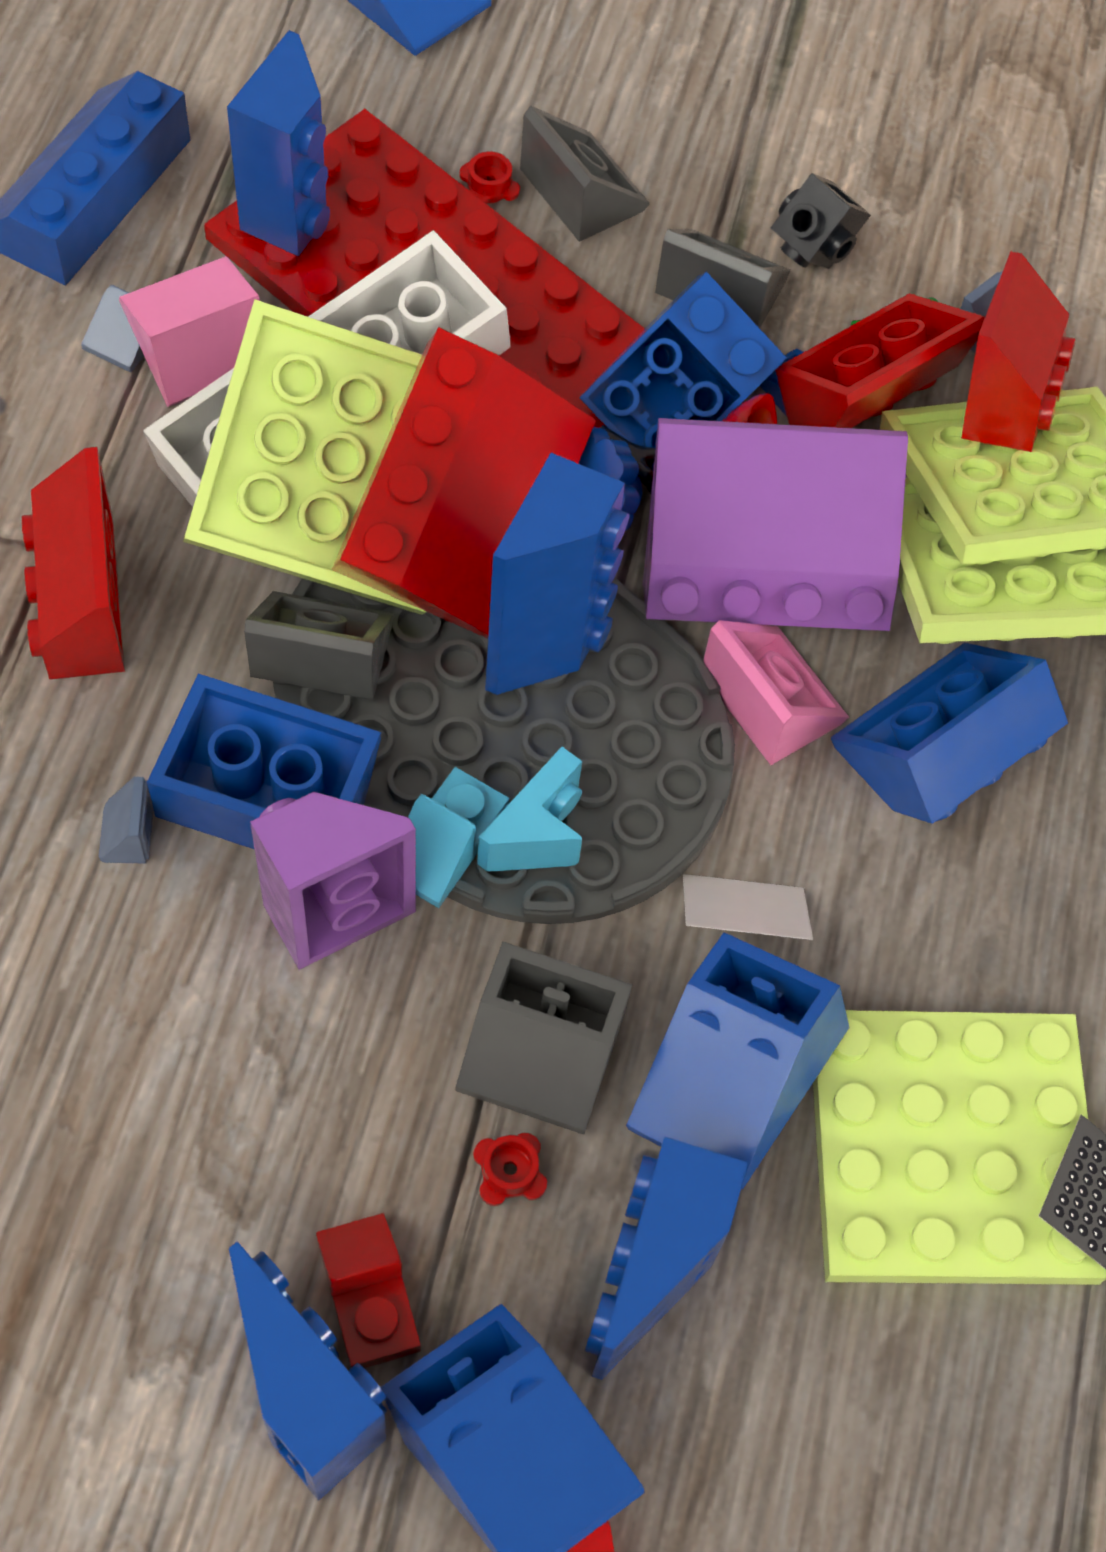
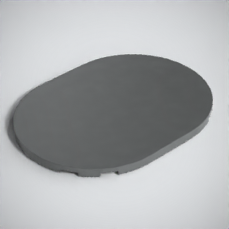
[273,578,735,924]

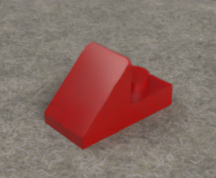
[316,1213,421,1368]

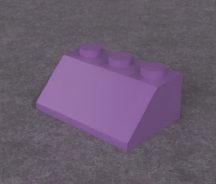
[250,792,416,970]

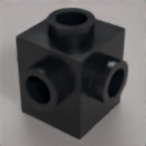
[771,173,871,269]

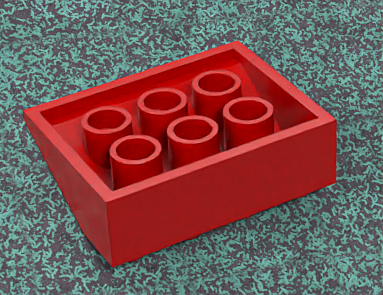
[331,327,596,639]

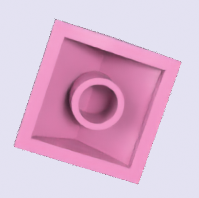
[119,256,260,407]
[703,620,849,765]

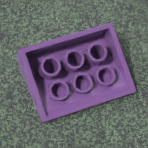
[643,418,908,631]

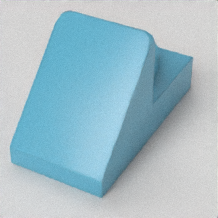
[477,747,582,872]
[408,767,510,908]

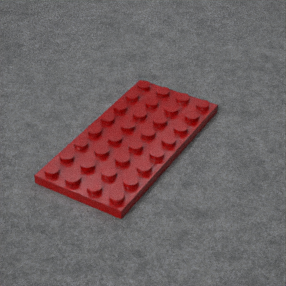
[204,109,645,428]

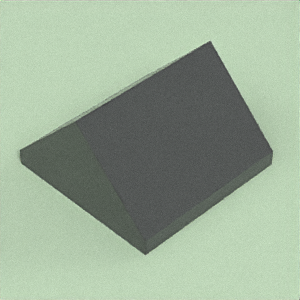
[520,105,650,242]
[655,229,791,328]
[244,591,394,700]

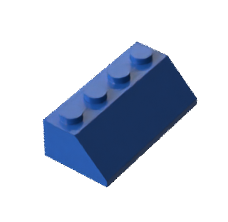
[0,71,191,286]
[485,453,629,695]

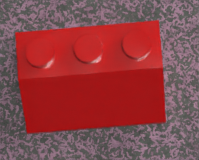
[961,251,1076,452]
[775,293,985,428]
[22,447,125,680]

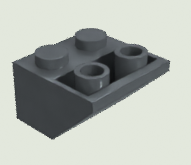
[455,942,633,1135]

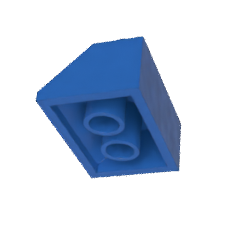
[227,30,330,256]
[830,642,1068,824]
[147,673,381,849]

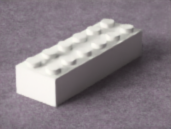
[143,230,511,507]

